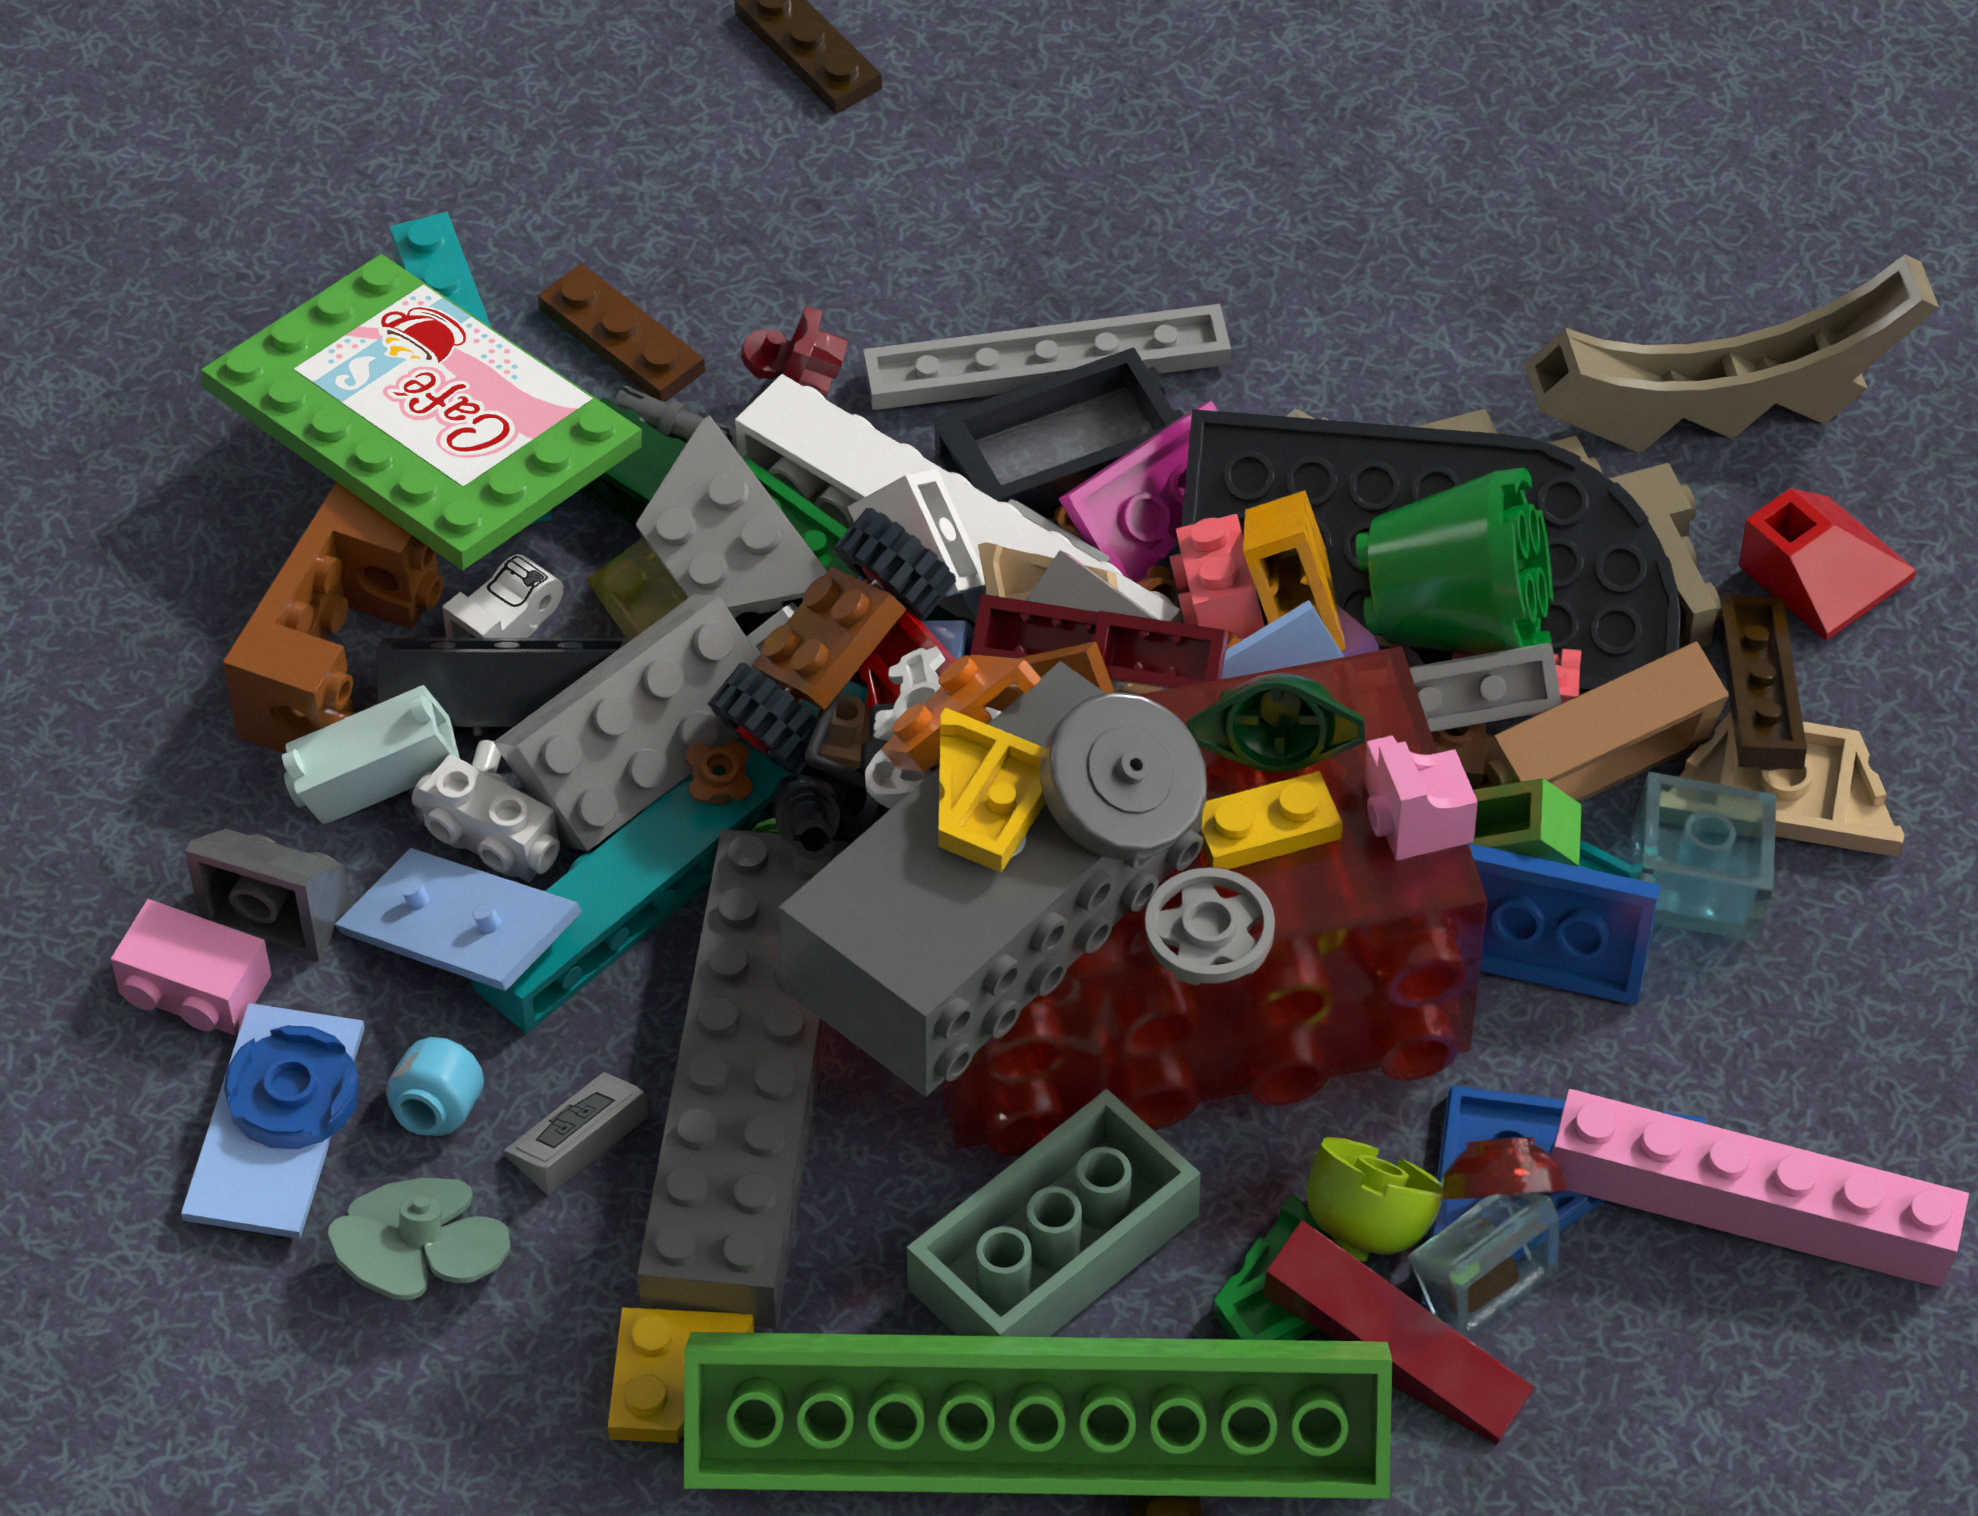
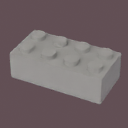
[493,594,759,851]

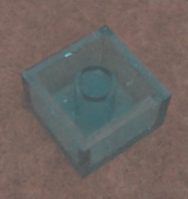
[1629,772,1776,941]

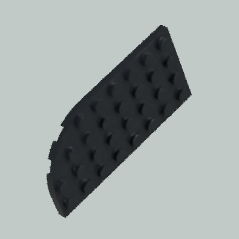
[1174,409,1680,693]

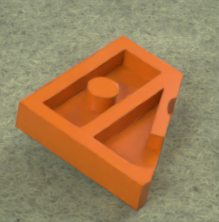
[881,654,1041,772]

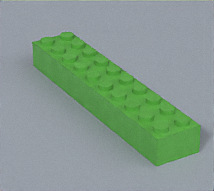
[684,1332,1392,1499]

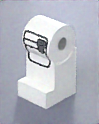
[442,554,564,638]

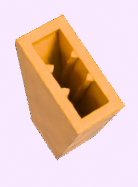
[1243,490,1346,651]

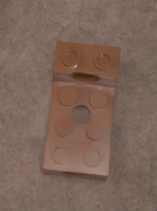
[223,482,443,753]

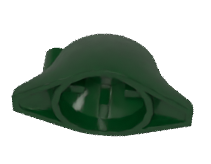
[1187,673,1365,773]

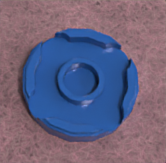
[224,1025,360,1149]

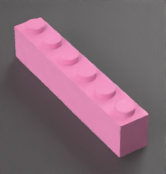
[1544,1089,1969,1287]

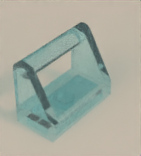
[1408,1181,1559,1339]

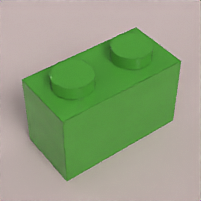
[1426,778,1581,879]

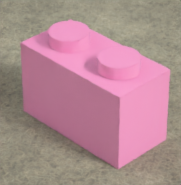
[111,899,272,1036]

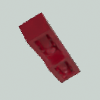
[970,594,1229,697]
[1263,1220,1534,1445]

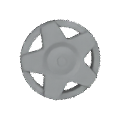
[1145,868,1275,985]

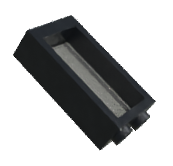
[934,347,1184,519]

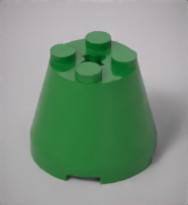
[1356,468,1553,656]

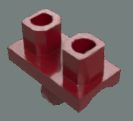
[741,306,848,399]

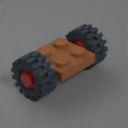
[707,507,957,777]

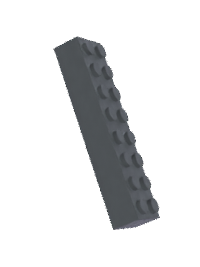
[637,829,850,1329]

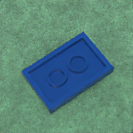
[1444,843,1661,1006]

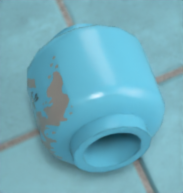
[386,1037,484,1136]

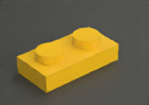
[1201,771,1343,870]

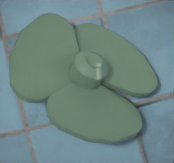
[328,1178,510,1301]

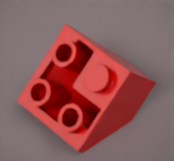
[1738,488,1916,641]

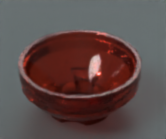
[1441,1137,1567,1200]

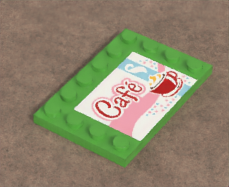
[201,254,642,571]

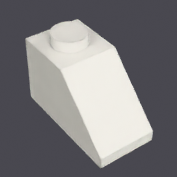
[847,468,985,596]

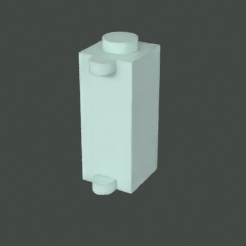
[282,685,460,824]

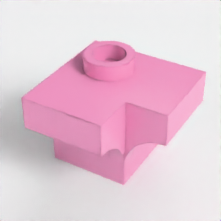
[1364,735,1478,861]

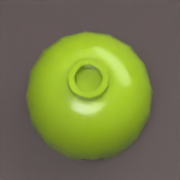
[1306,1137,1445,1261]

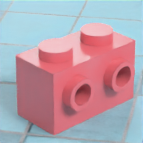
[1169,514,1265,639]

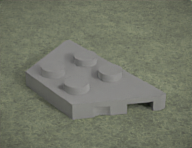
[635,415,827,618]

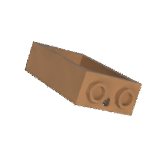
[1476,641,1729,803]

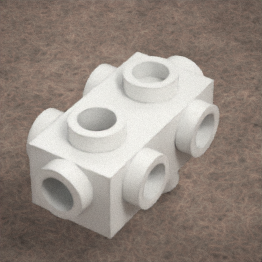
[412,740,560,882]

